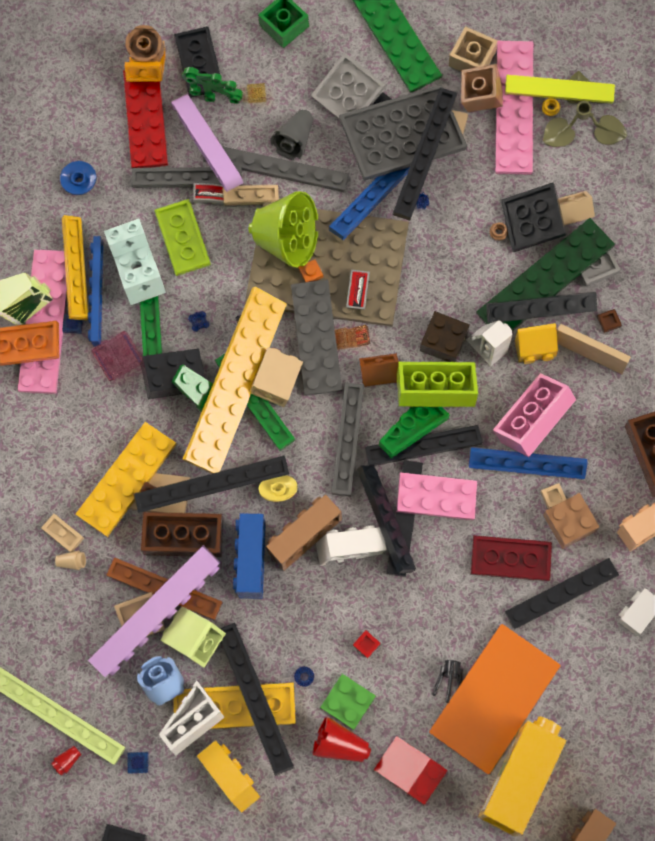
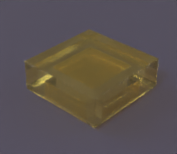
[247,83,266,103]

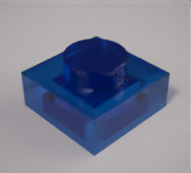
[62,313,83,334]
[128,752,149,774]

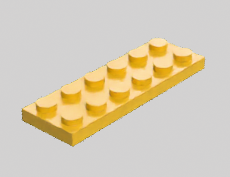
[76,422,177,537]
[173,683,296,729]

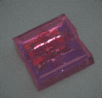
[91,331,142,381]

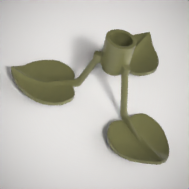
[543,71,627,147]

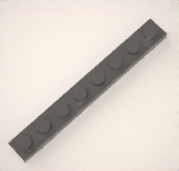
[203,146,349,192]

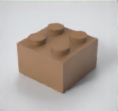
[543,493,600,549]

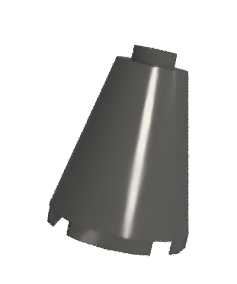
[270,110,314,160]

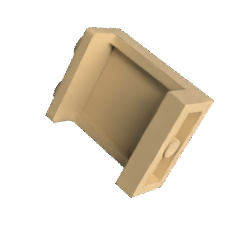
[250,347,303,407]

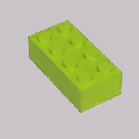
[397,362,478,407]

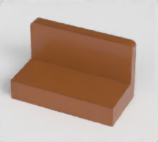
[359,353,399,387]

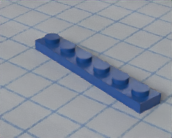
[329,167,410,240]
[88,236,104,347]
[469,447,588,479]

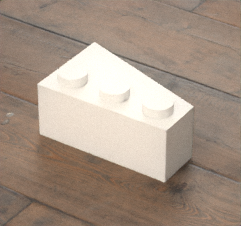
[316,525,386,566]
[159,681,224,755]

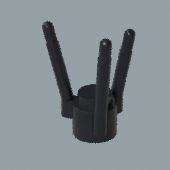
[432,660,463,703]

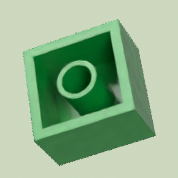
[258,0,309,49]

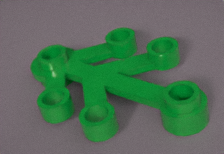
[182,67,243,104]

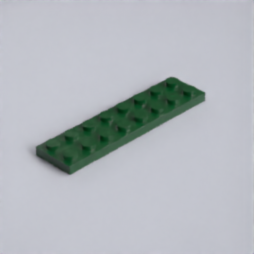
[476,218,615,331]

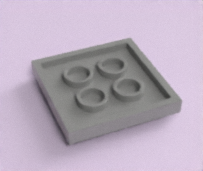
[311,53,387,118]

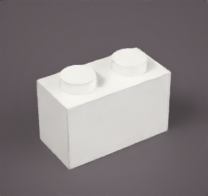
[618,589,655,637]

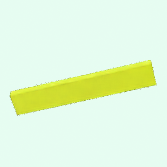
[505,75,615,104]

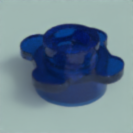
[188,311,210,332]

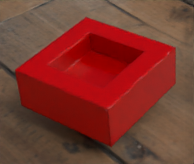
[353,630,381,659]

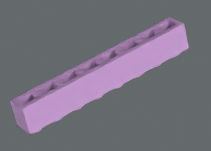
[88,545,220,677]

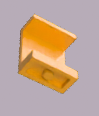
[124,41,166,82]

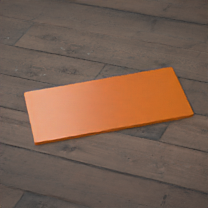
[429,624,560,774]

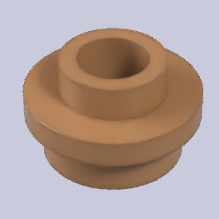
[490,222,508,241]

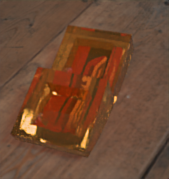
[335,325,371,350]

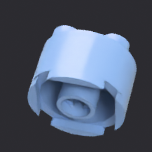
[137,656,184,705]

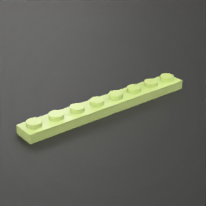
[0,667,126,765]

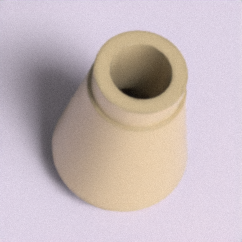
[55,550,86,570]

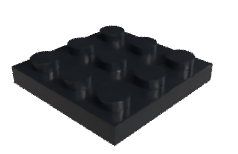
[501,182,567,252]

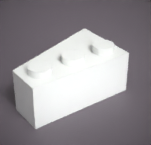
[466,320,512,366]

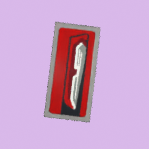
[193,183,224,205]
[346,270,370,309]

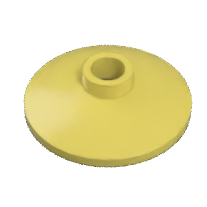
[259,475,298,502]

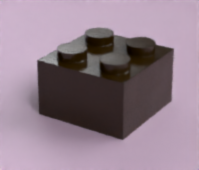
[420,311,470,362]

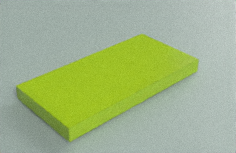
[154,199,211,276]

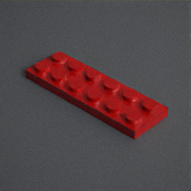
[123,70,168,168]

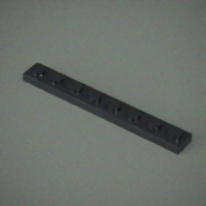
[393,87,457,221]
[133,455,289,513]
[219,622,294,776]

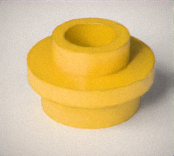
[542,98,560,116]

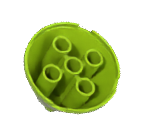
[248,191,318,268]

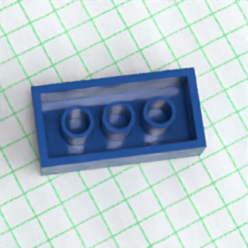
[233,513,266,599]

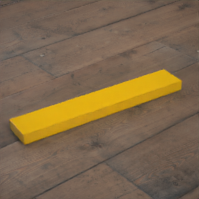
[62,215,88,321]

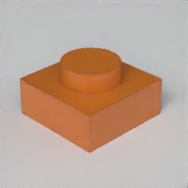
[298,259,323,282]

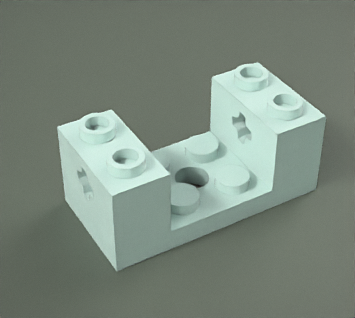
[104,219,166,305]

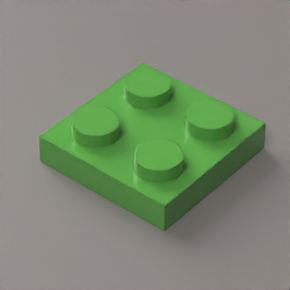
[320,674,376,730]

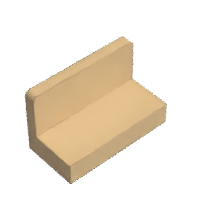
[558,191,595,225]

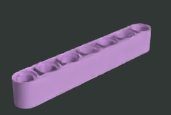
[171,94,243,192]

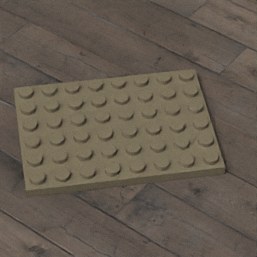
[245,202,409,327]

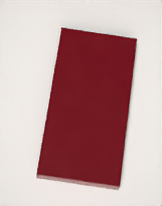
[471,535,552,582]

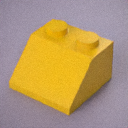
[514,323,558,364]

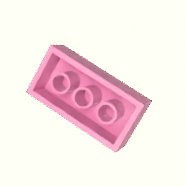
[493,373,576,457]

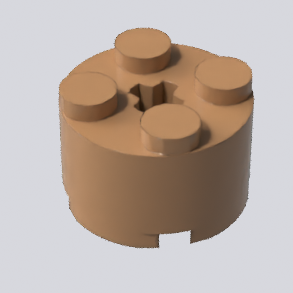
[125,25,164,62]

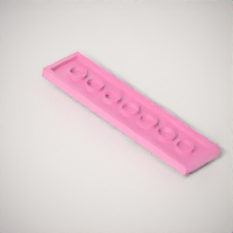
[495,41,533,175]
[18,250,67,394]

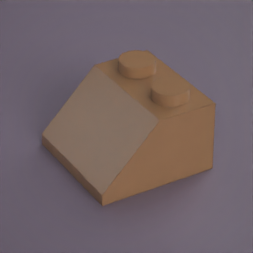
[461,64,503,112]

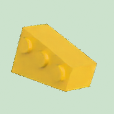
[197,740,260,813]

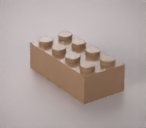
[266,494,342,571]

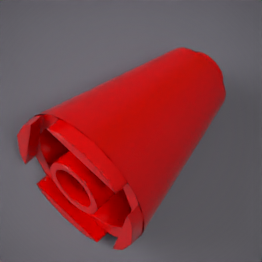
[312,717,371,762]

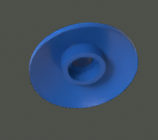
[60,161,97,195]

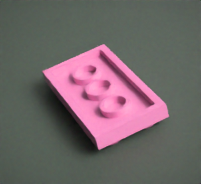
[396,472,477,520]

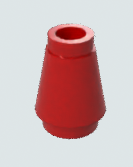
[51,746,81,776]

